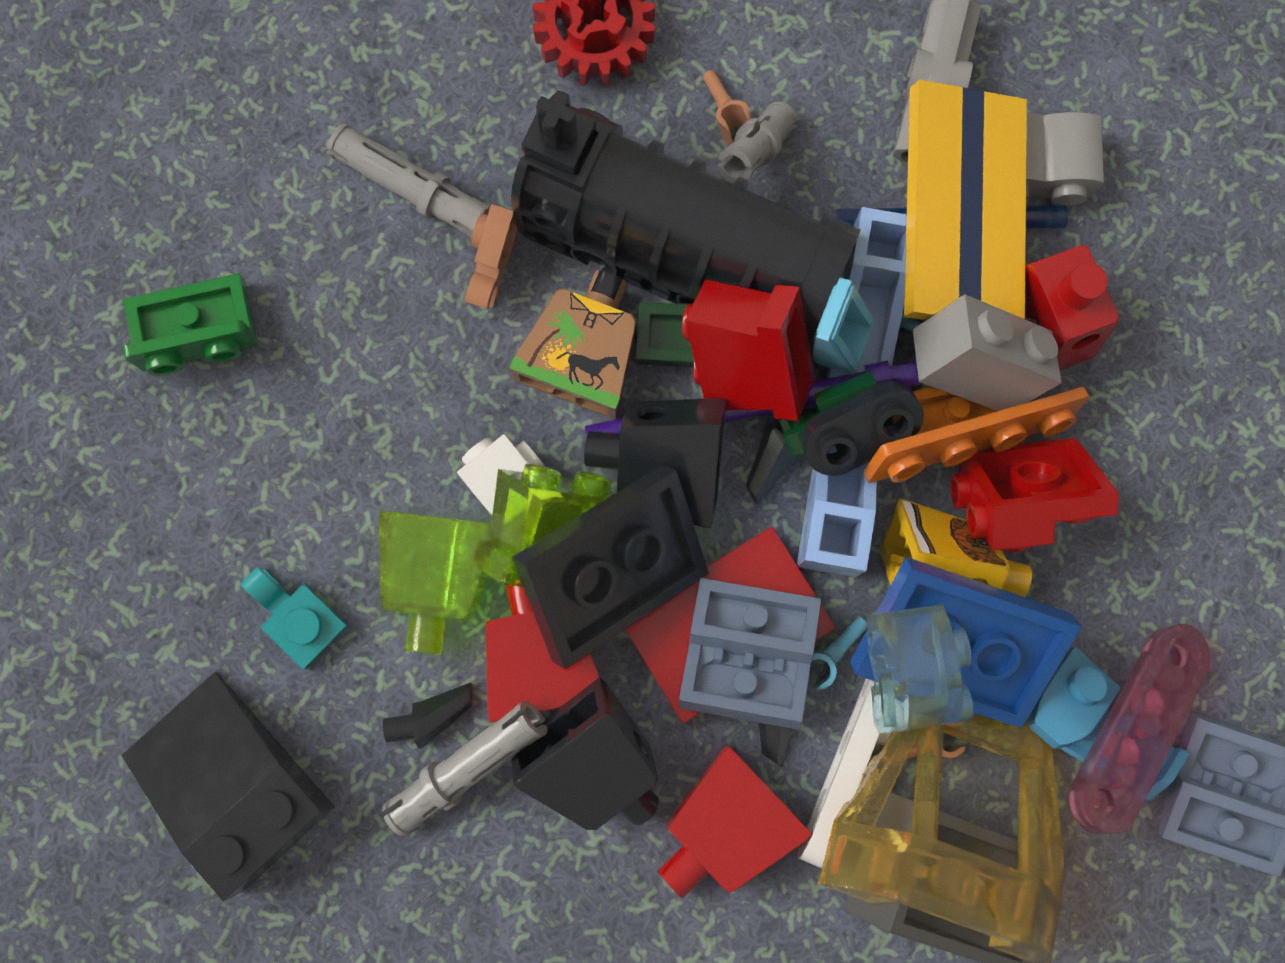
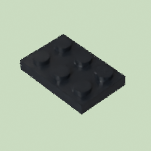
[512,465,709,669]

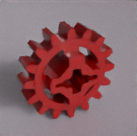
[533,0,655,86]

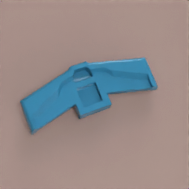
[1027,647,1189,801]

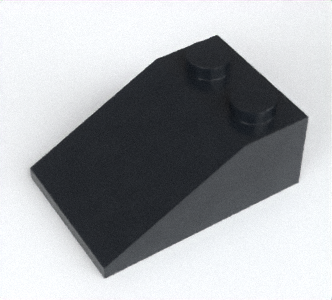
[121,672,335,902]

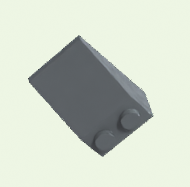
[844,790,1065,963]

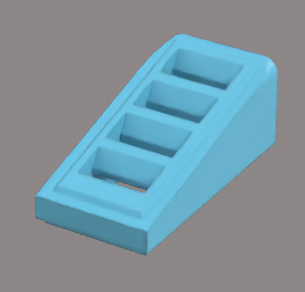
[812,277,876,375]

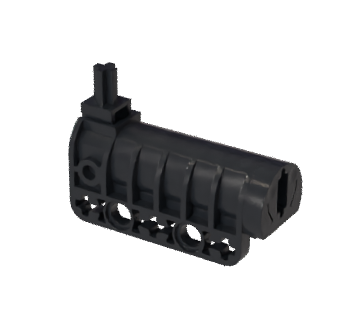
[511,91,861,342]

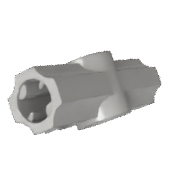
[892,0,982,166]

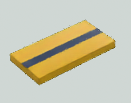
[904,79,1027,320]

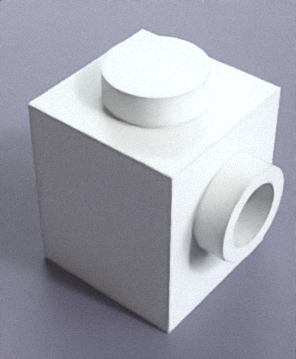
[457,434,553,535]

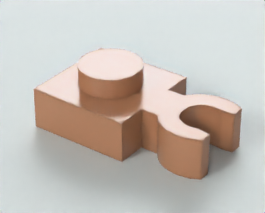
[465,204,519,309]

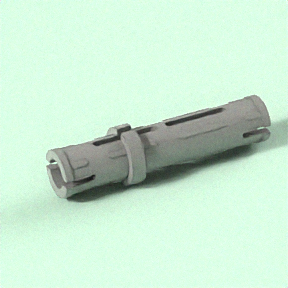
[327,123,490,238]
[382,701,547,836]

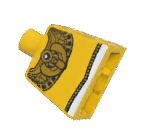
[879,498,1032,597]

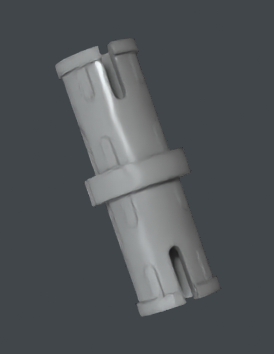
[717,102,798,184]

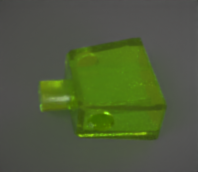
[379,510,500,655]

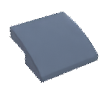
[678,578,821,730]
[1158,712,1285,878]

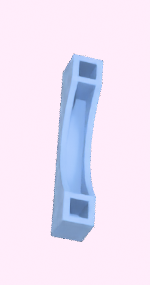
[797,207,907,578]

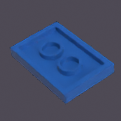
[850,557,1082,728]

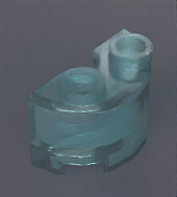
[866,604,973,733]

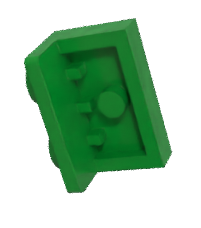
[123,273,258,375]

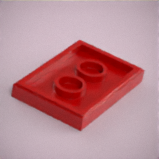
[625,527,836,724]

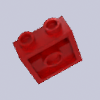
[950,438,1119,552]

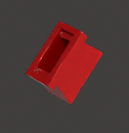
[682,279,815,421]

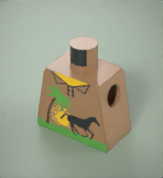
[509,270,637,420]

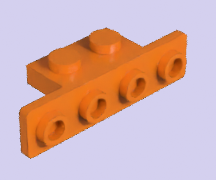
[863,387,1090,483]

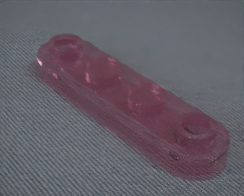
[1069,624,1211,835]

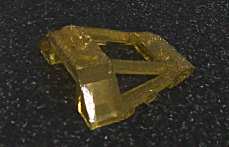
[818,693,1064,963]

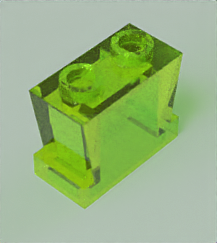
[472,464,616,587]

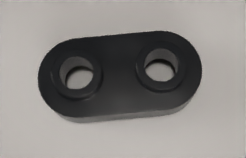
[801,381,924,476]

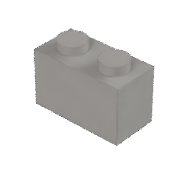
[913,294,1062,411]

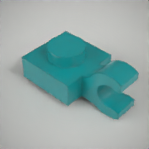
[240,567,349,670]

